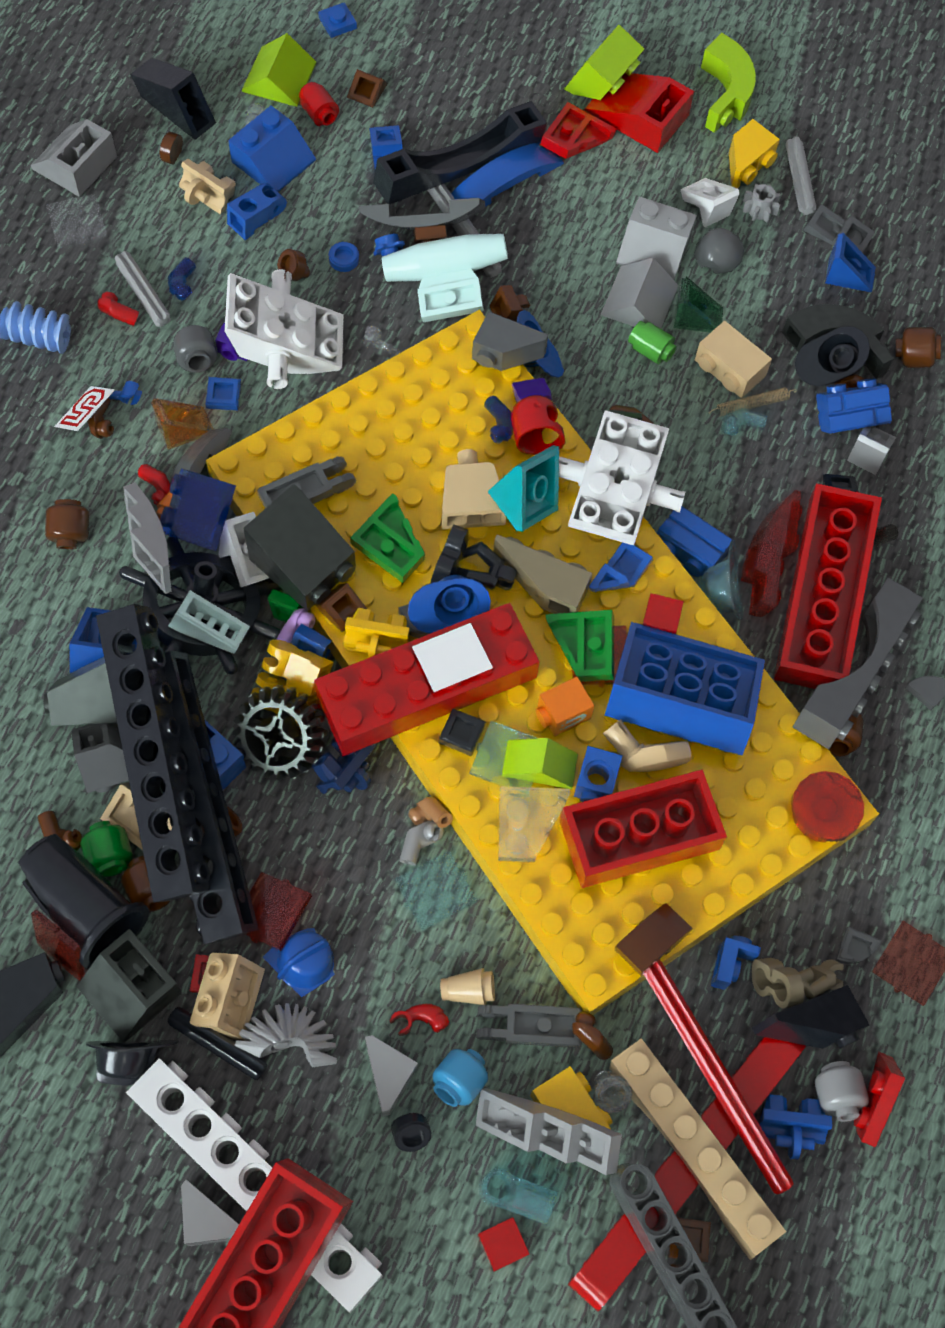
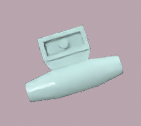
[382,234,508,322]

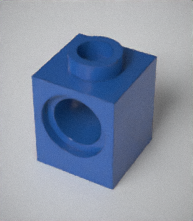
[573,746,623,802]

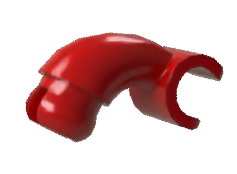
[390,1004,449,1036]

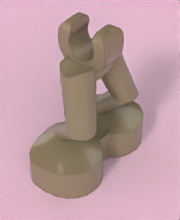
[752,957,844,1009]

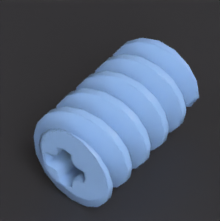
[0,301,71,354]

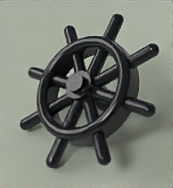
[119,536,282,675]

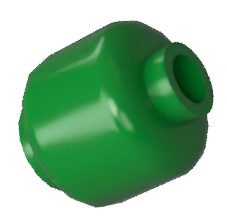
[80,821,133,877]

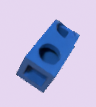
[227,183,287,240]

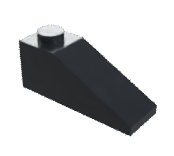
[752,985,869,1049]

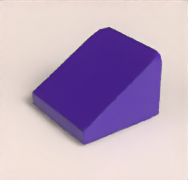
[512,378,552,403]

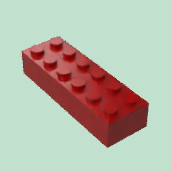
[773,483,882,689]
[314,602,540,756]
[178,1158,354,1328]

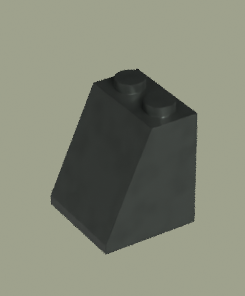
[243,484,356,611]

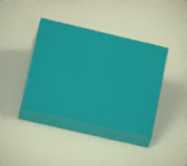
[488,445,559,532]

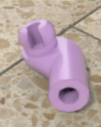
[276,608,316,643]

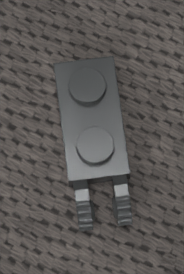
[257,456,356,508]
[476,1003,582,1048]

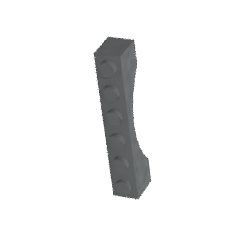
[792,578,923,749]

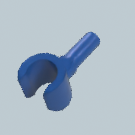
[109,381,142,405]

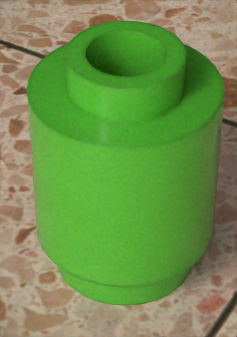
[628,321,677,364]

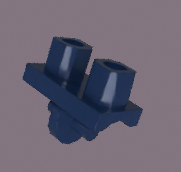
[312,738,376,794]

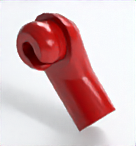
[98,291,139,326]
[138,464,172,506]

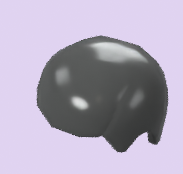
[694,228,744,274]

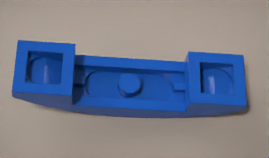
[451,142,564,207]

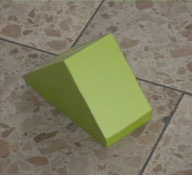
[501,738,578,789]

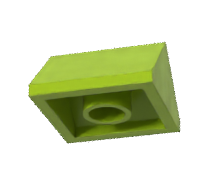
[242,33,316,107]

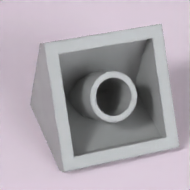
[601,257,679,329]

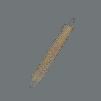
[709,388,797,416]

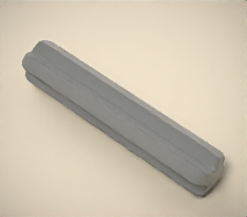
[785,136,816,215]
[115,251,171,327]

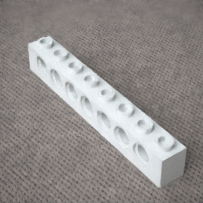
[126,1058,383,1314]

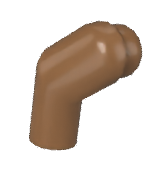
[408,797,453,828]

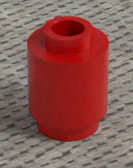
[299,82,339,126]

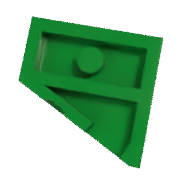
[350,493,425,583]

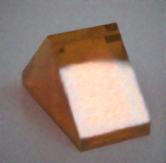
[151,398,213,450]

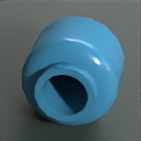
[432,1049,488,1107]

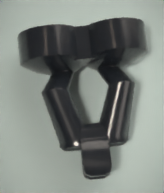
[430,524,517,590]

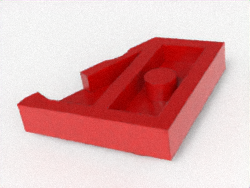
[540,102,617,159]
[854,1052,905,1147]

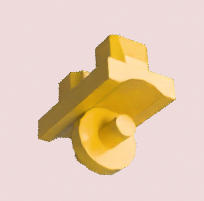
[344,608,410,658]

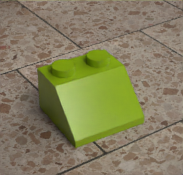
[564,25,644,100]

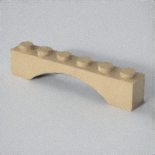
[609,1038,786,1260]

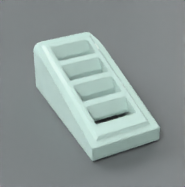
[168,590,250,654]

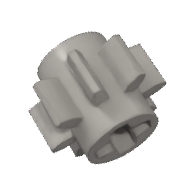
[743,184,780,222]

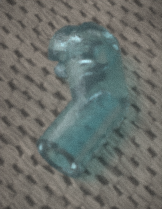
[721,408,768,435]

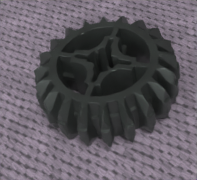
[232,685,328,780]

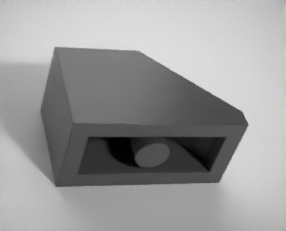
[472,311,548,371]

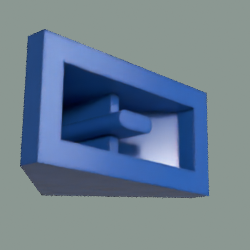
[825,233,876,292]

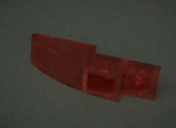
[741,490,803,617]

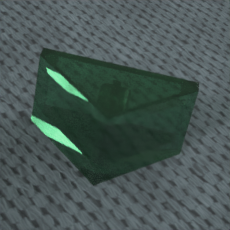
[673,276,723,333]

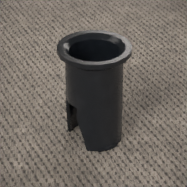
[18,834,149,970]

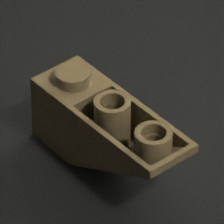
[494,535,592,614]

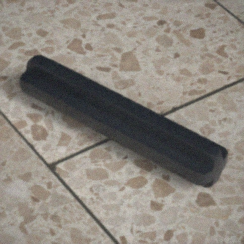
[167,1007,267,1080]

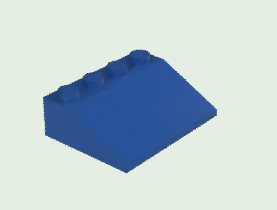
[604,622,765,756]

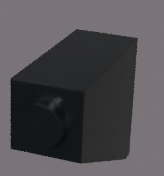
[130,58,216,140]
[0,952,66,1058]

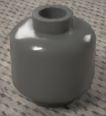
[173,325,217,373]

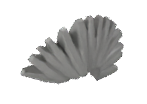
[235,1003,337,1067]

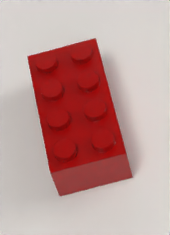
[559,769,727,889]

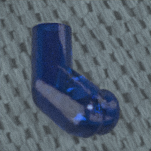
[168,257,196,301]
[484,396,513,444]

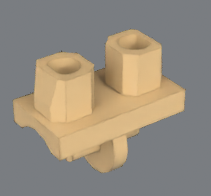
[179,159,236,214]

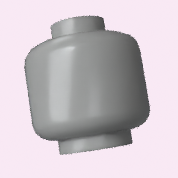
[815,1061,869,1122]

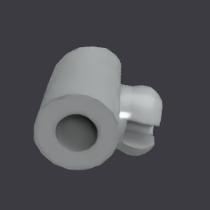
[399,821,444,866]

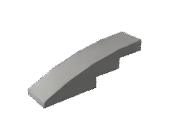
[123,482,172,594]
[475,1088,622,1175]

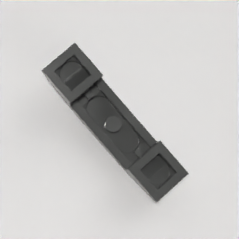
[359,198,485,230]

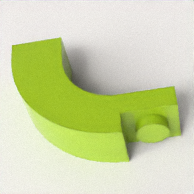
[701,32,756,133]

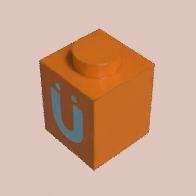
[536,677,594,737]

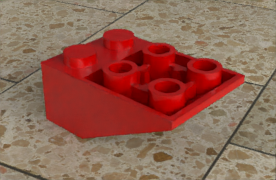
[584,73,694,153]

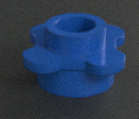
[373,234,405,257]

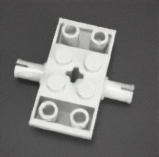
[225,269,343,389]
[559,410,686,545]

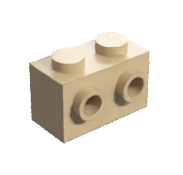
[695,320,772,398]

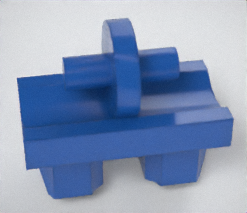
[758,1094,832,1160]

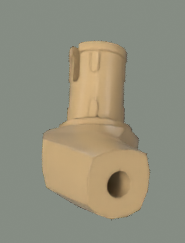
[602,719,691,772]

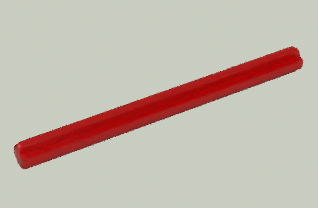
[644,959,794,1195]

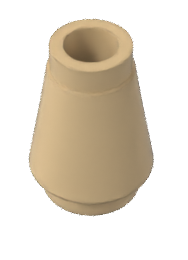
[440,968,495,1005]

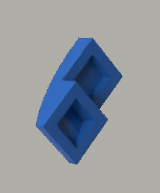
[369,125,402,169]

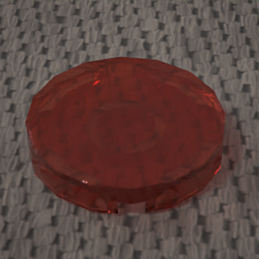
[791,771,864,843]

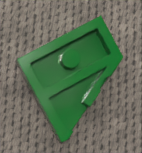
[546,610,614,682]

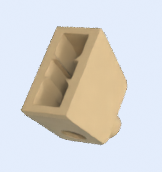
[442,449,506,529]

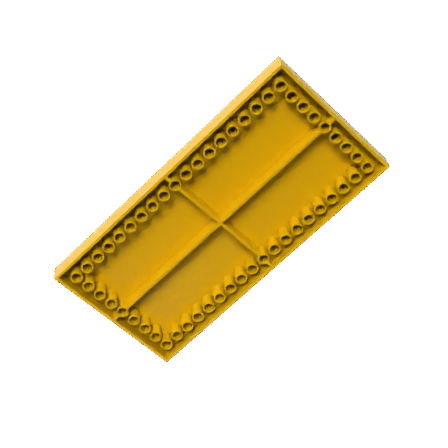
[206,309,879,1015]

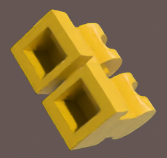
[251,640,334,727]

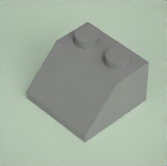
[616,196,697,280]

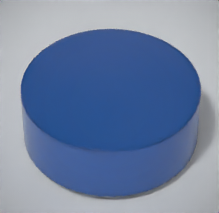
[328,242,359,272]

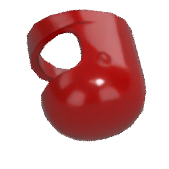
[511,395,566,455]

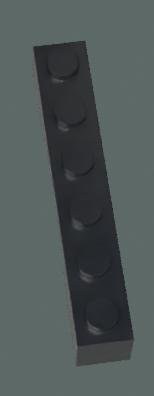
[373,101,547,204]

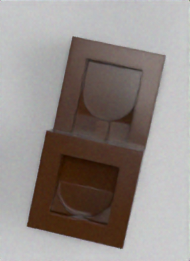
[615,903,693,977]

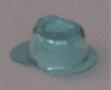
[700,540,744,620]

